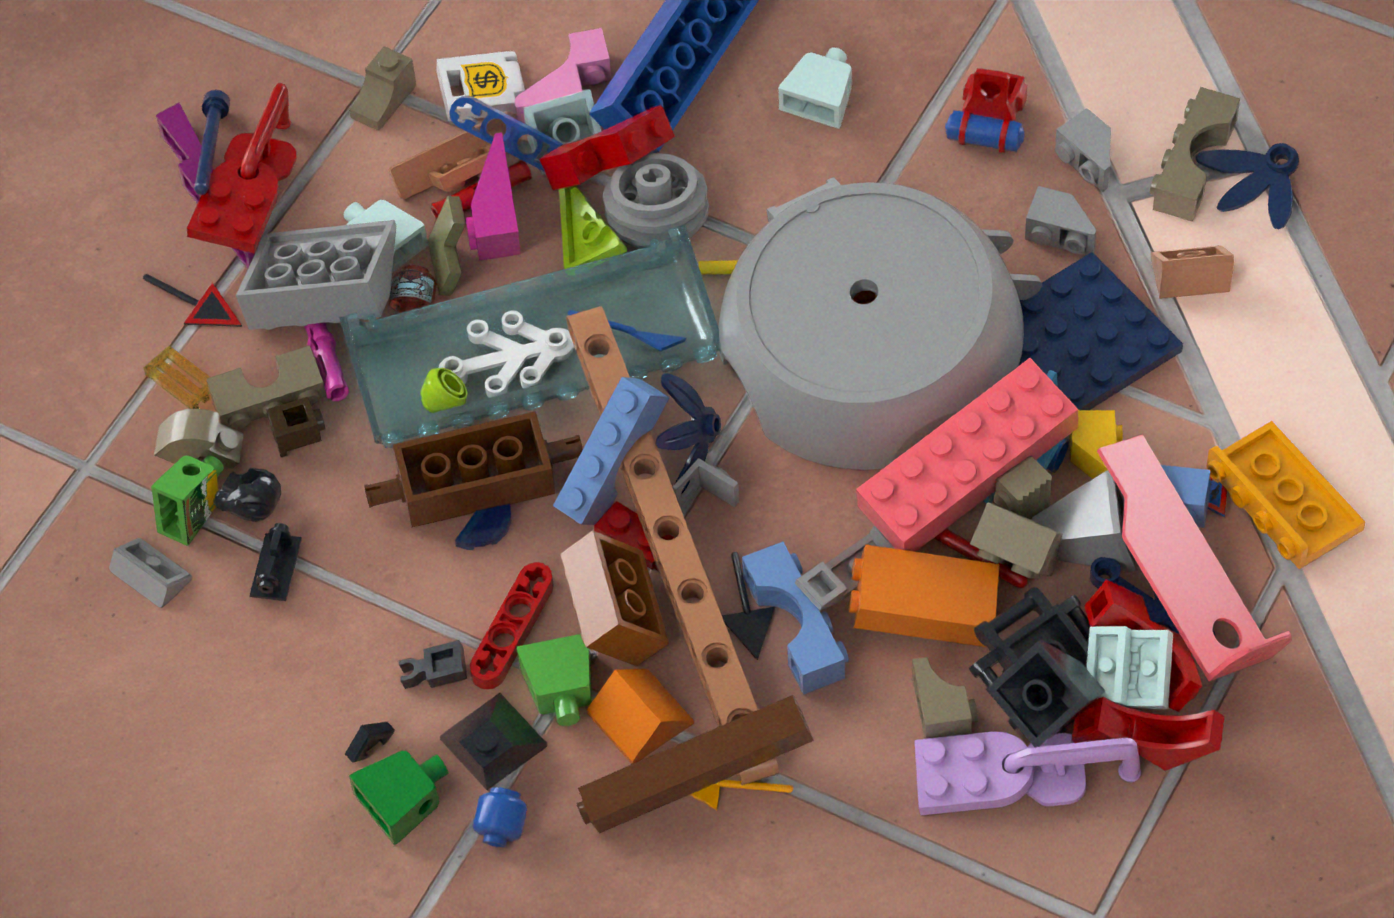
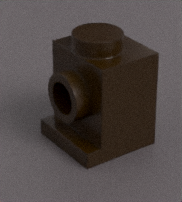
[266,397,326,457]

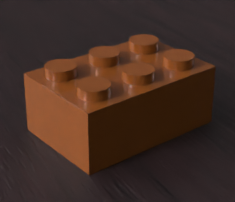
[561,530,669,666]

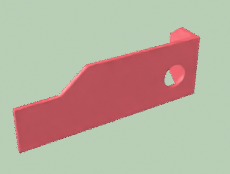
[1097,434,1292,682]

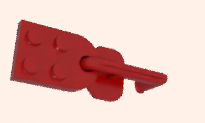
[187,83,297,253]

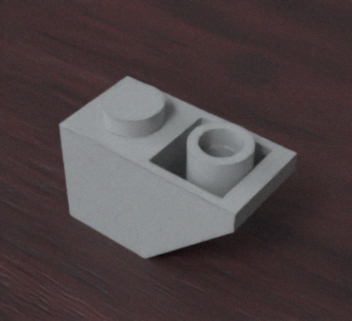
[1055,108,1111,192]
[1025,186,1096,255]

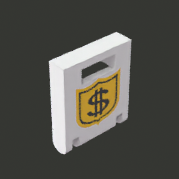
[436,51,525,121]

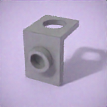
[672,458,739,508]

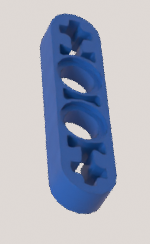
[449,95,564,172]

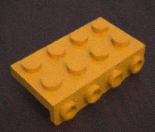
[1206,421,1365,569]

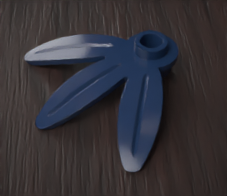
[1195,143,1299,229]
[656,373,721,494]

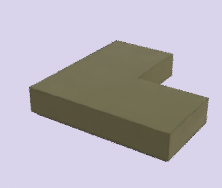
[427,196,466,296]

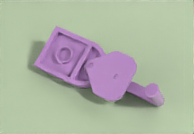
[914,731,1141,815]

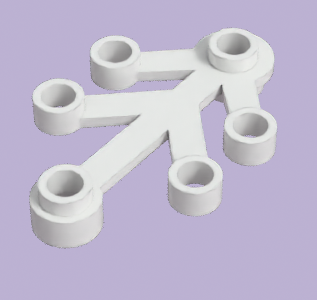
[438,311,574,400]

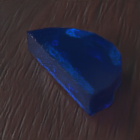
[455,503,512,550]

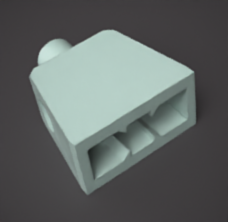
[778,47,852,129]
[343,200,428,273]

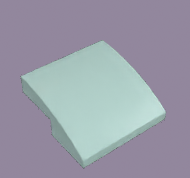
[1087,626,1173,709]

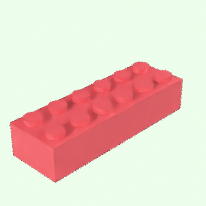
[856,358,1078,552]

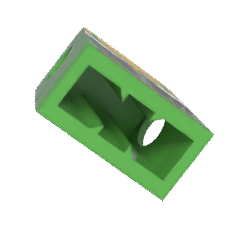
[151,455,224,546]

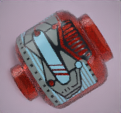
[389,265,437,320]

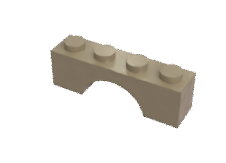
[1149,87,1240,222]

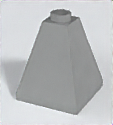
[1032,471,1136,572]

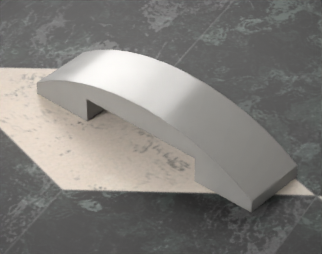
[795,525,895,610]

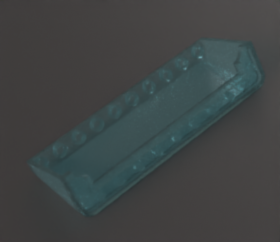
[339,225,720,448]

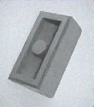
[109,538,192,607]

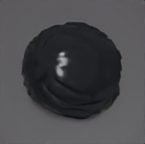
[213,468,281,522]

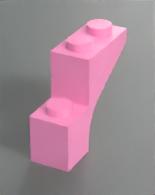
[515,28,611,124]

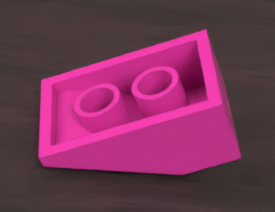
[466,132,521,261]

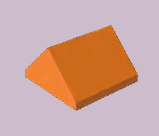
[587,668,694,764]

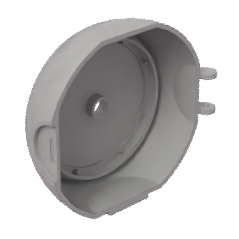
[719,177,1042,470]

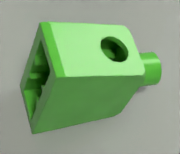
[517,634,592,726]

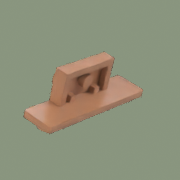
[389,111,522,199]

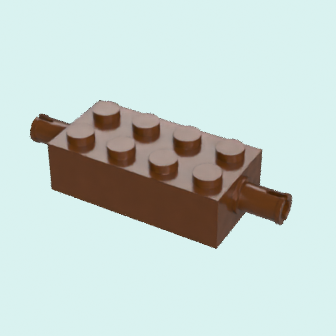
[364,411,583,528]

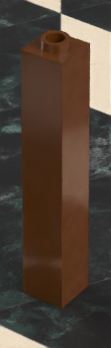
[577,695,814,833]

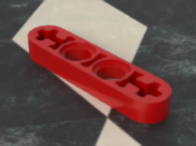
[470,562,554,690]

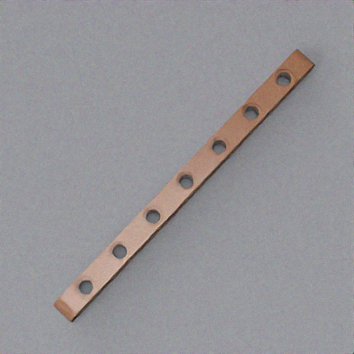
[566,306,779,785]

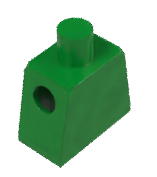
[349,750,448,846]

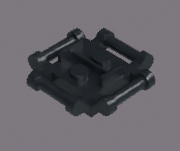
[969,587,1090,734]

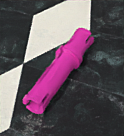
[304,322,349,401]

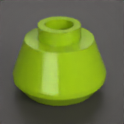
[420,368,467,415]

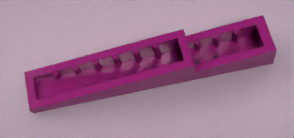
[156,102,256,269]

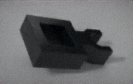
[399,640,467,689]

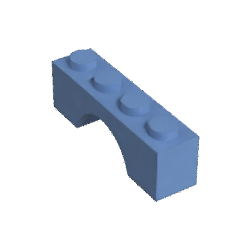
[553,377,670,525]
[742,542,849,695]

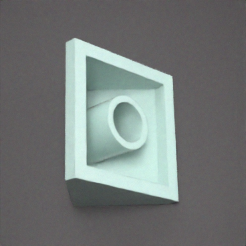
[523,89,601,175]

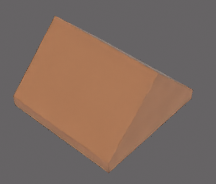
[1151,245,1234,299]

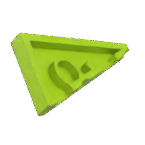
[559,185,627,279]

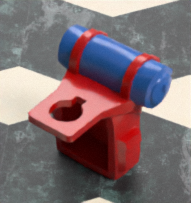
[945,68,1028,153]

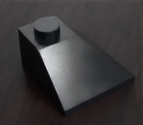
[986,640,1106,747]
[440,693,547,790]

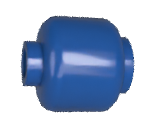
[473,787,527,848]

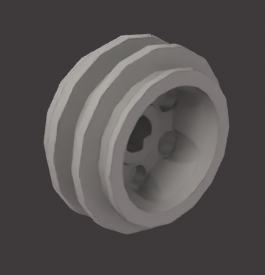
[602,153,709,251]

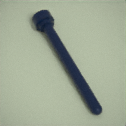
[194,90,230,195]

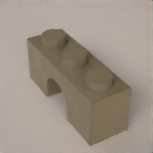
[206,345,325,429]

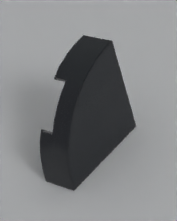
[345,721,395,763]

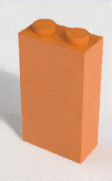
[849,544,999,647]

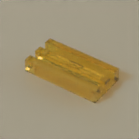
[143,346,210,409]

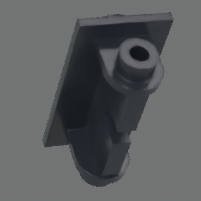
[249,523,302,601]

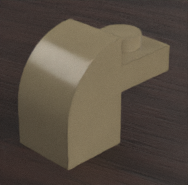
[154,409,243,469]

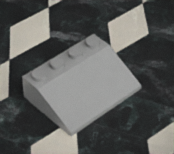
[236,220,396,330]

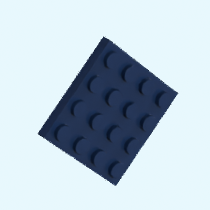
[1019,252,1183,410]

